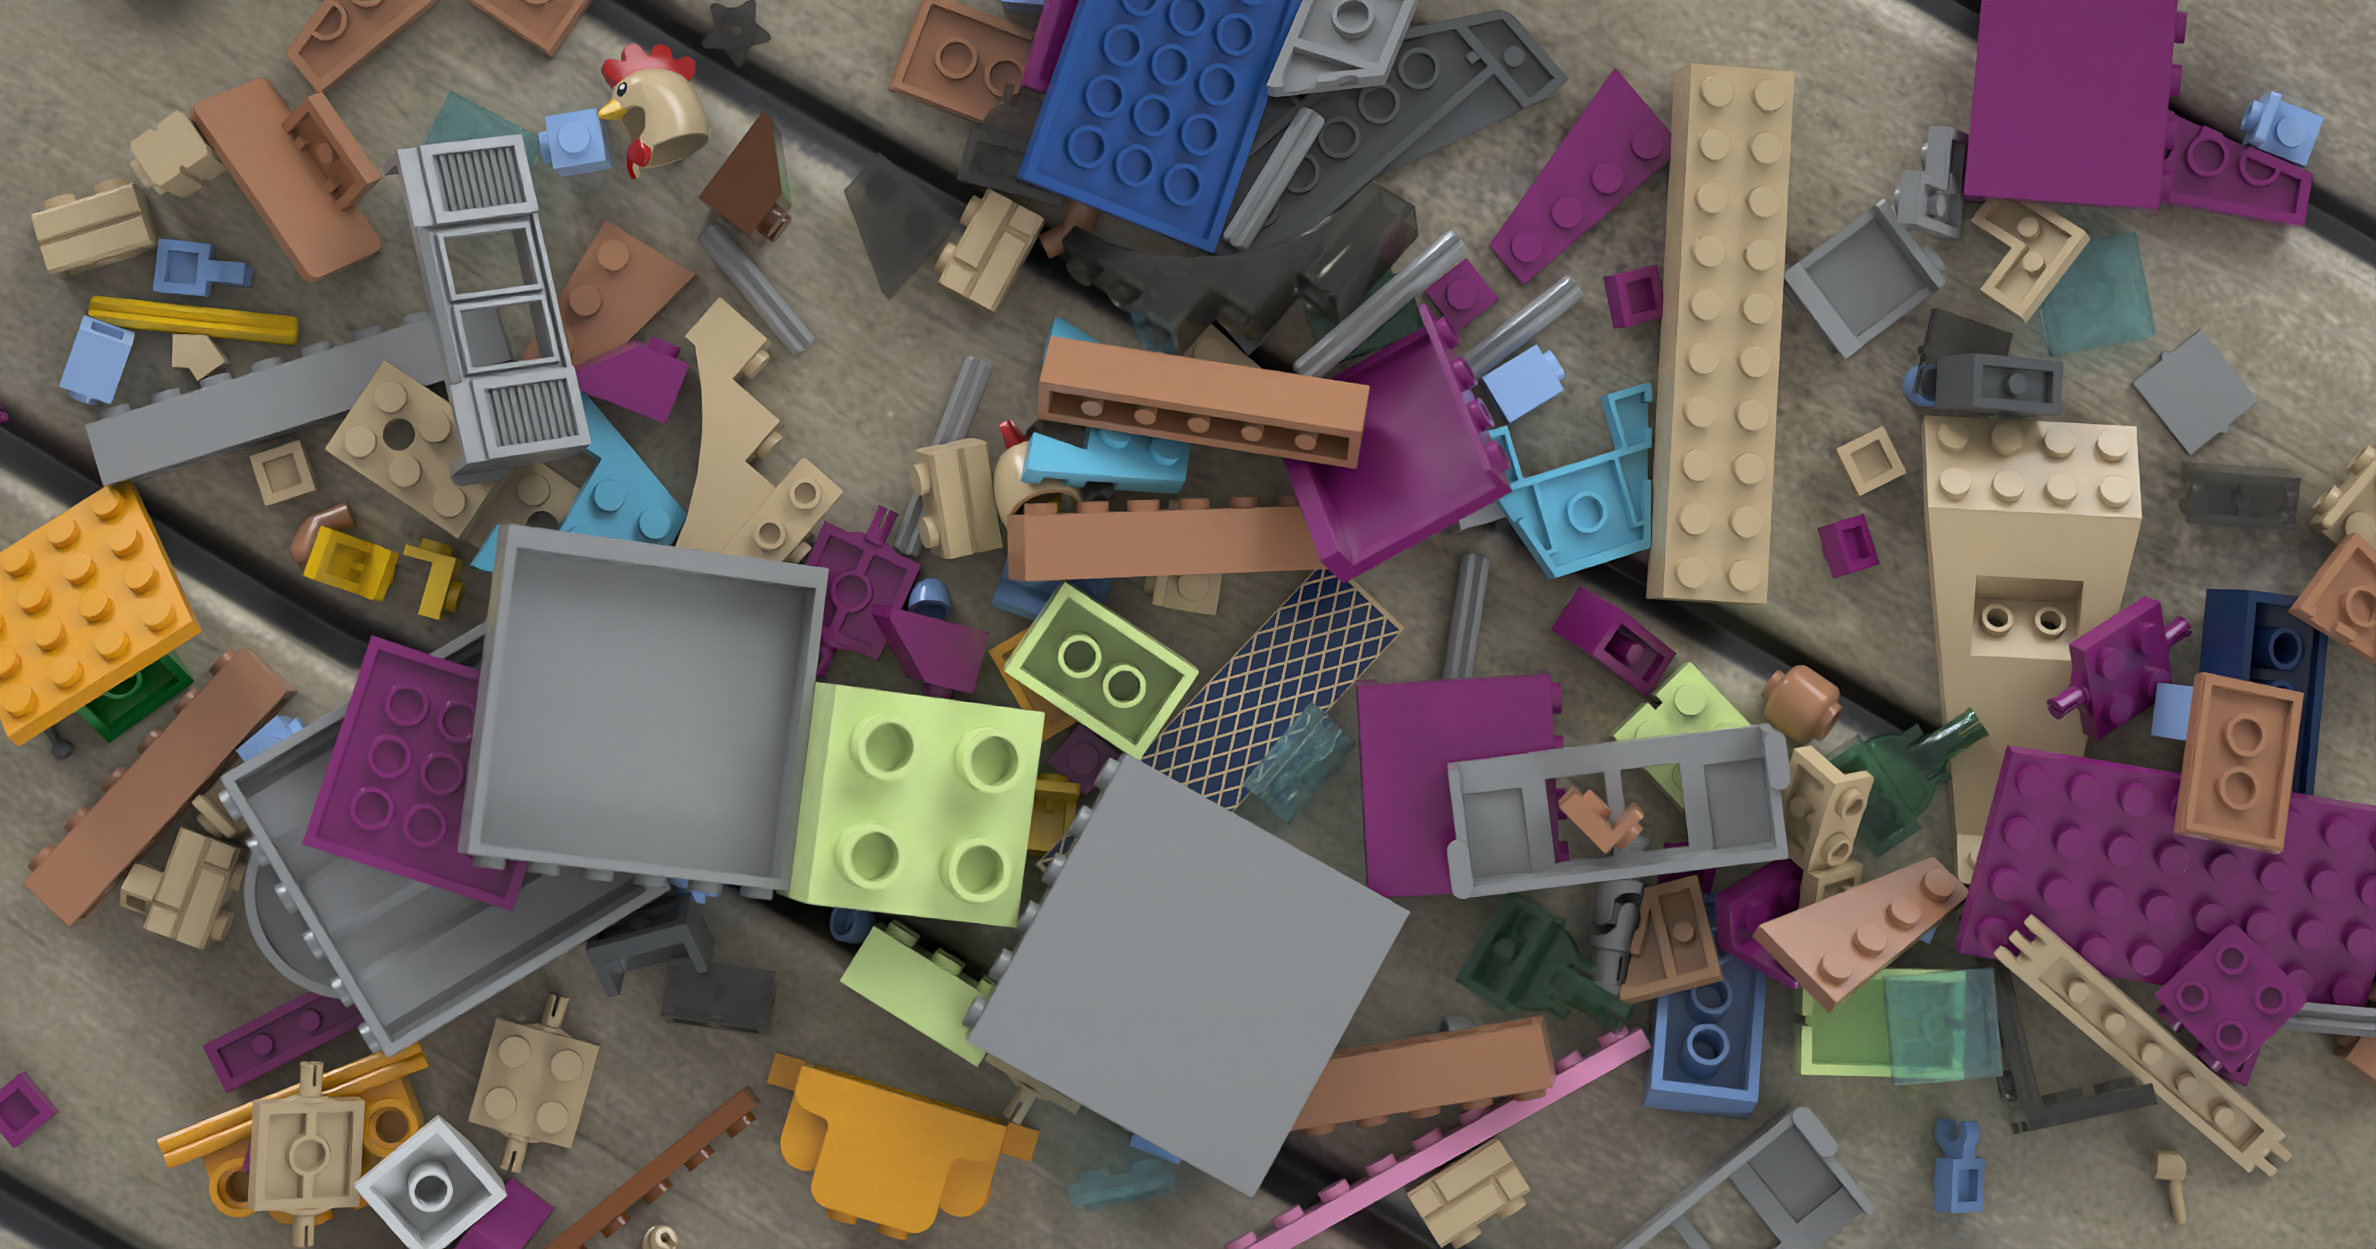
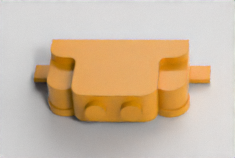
[157,1041,430,1226]
[767,1052,1040,1240]

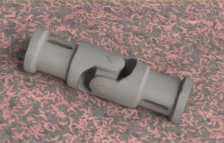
[1582,836,1651,996]

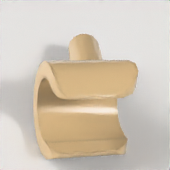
[2151,1149,2187,1224]

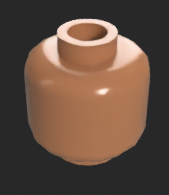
[1761,665,1844,743]

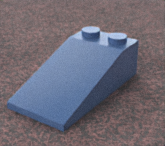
[1642,891,1767,1120]

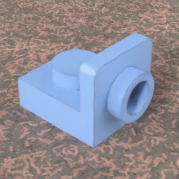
[2240,91,2324,168]

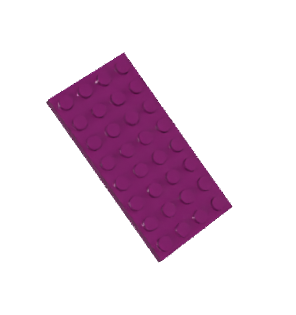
[1954,745,2376,1007]

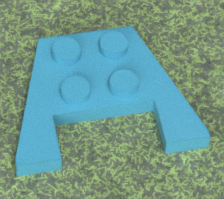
[1020,317,1191,494]
[1488,382,1652,579]
[469,391,687,574]

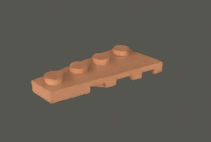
[285,0,440,95]
[520,220,698,366]
[2288,532,2376,665]
[1753,856,1969,1013]

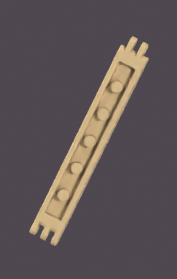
[1994,914,2294,1178]

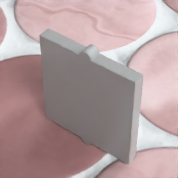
[2131,329,2258,456]

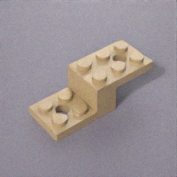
[325,360,581,549]

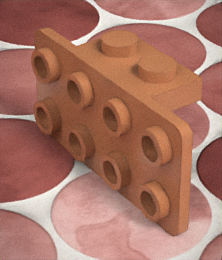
[190,78,382,283]

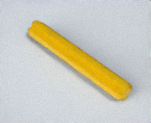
[88,296,300,346]

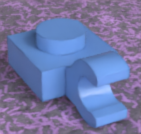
[153,238,254,298]
[1933,1118,1985,1213]

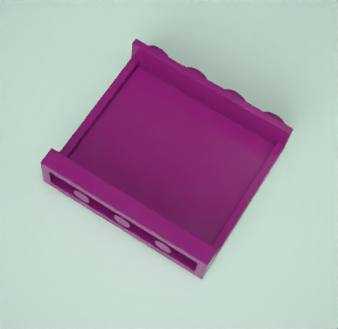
[1964,0,2187,216]
[1282,303,1513,584]
[1355,669,1570,897]

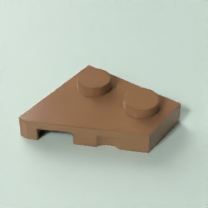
[1619,874,1724,1006]

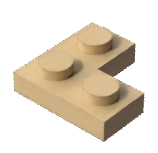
[1970,199,2090,324]

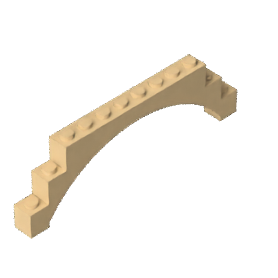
[675,297,785,553]

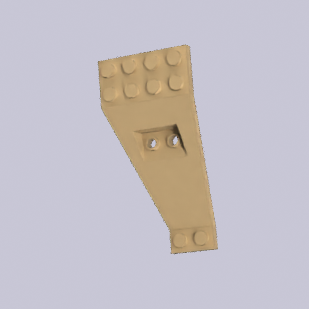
[1921,415,2142,890]

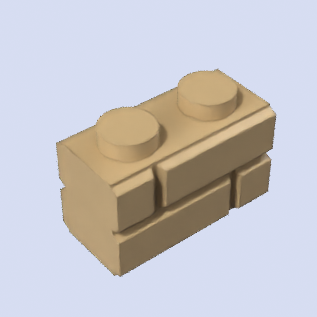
[129,110,227,199]
[31,178,159,280]
[934,189,1045,316]
[910,438,1005,559]
[143,826,249,950]
[1405,1134,1531,1249]

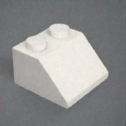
[353,1115,507,1249]

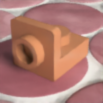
[1558,785,1644,854]

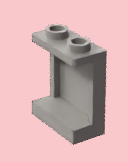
[1783,199,1947,364]

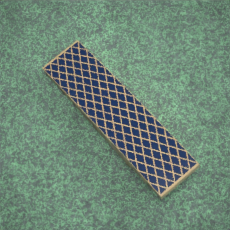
[1036,569,1405,873]

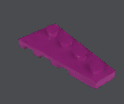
[1488,68,1672,286]
[2159,110,2313,228]

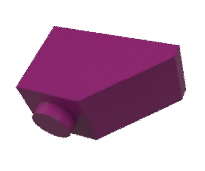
[574,336,689,424]
[1551,586,1677,697]
[871,604,989,700]
[454,1177,555,1249]

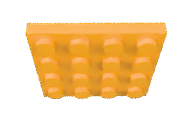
[0,479,203,747]

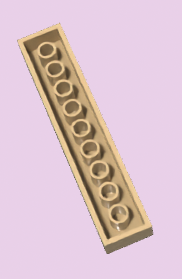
[1646,63,1795,605]

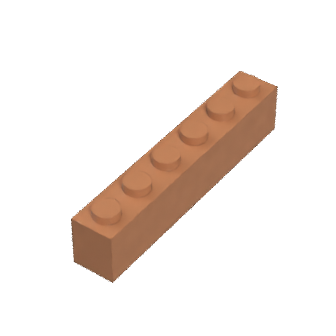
[1037,336,1370,469]
[1007,494,1328,581]
[22,648,298,927]
[1290,1015,1557,1136]

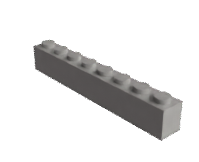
[85,307,518,487]

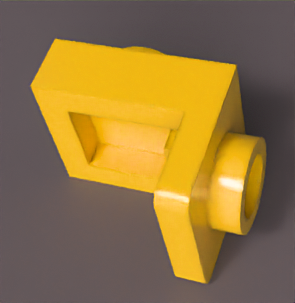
[303,525,399,603]
[403,538,466,621]
[1026,773,1080,856]

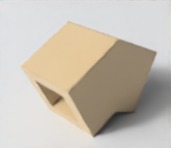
[172,334,232,381]
[120,862,164,916]

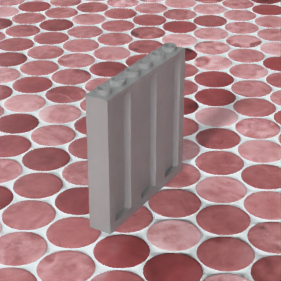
[218,621,671,1058]

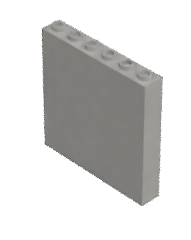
[458,524,829,900]
[962,753,1410,1198]

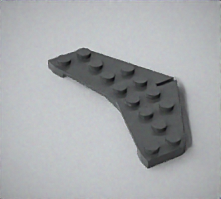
[1190,10,1569,357]

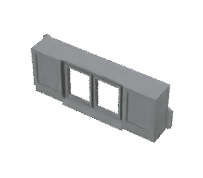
[383,134,592,486]
[1447,723,1791,899]
[1611,1104,1877,1249]

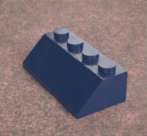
[2199,589,2328,796]

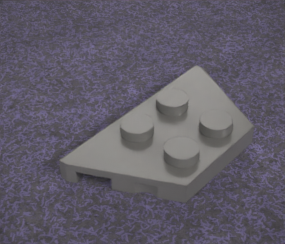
[1267,0,1420,97]

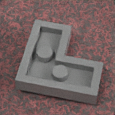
[1894,126,1969,240]

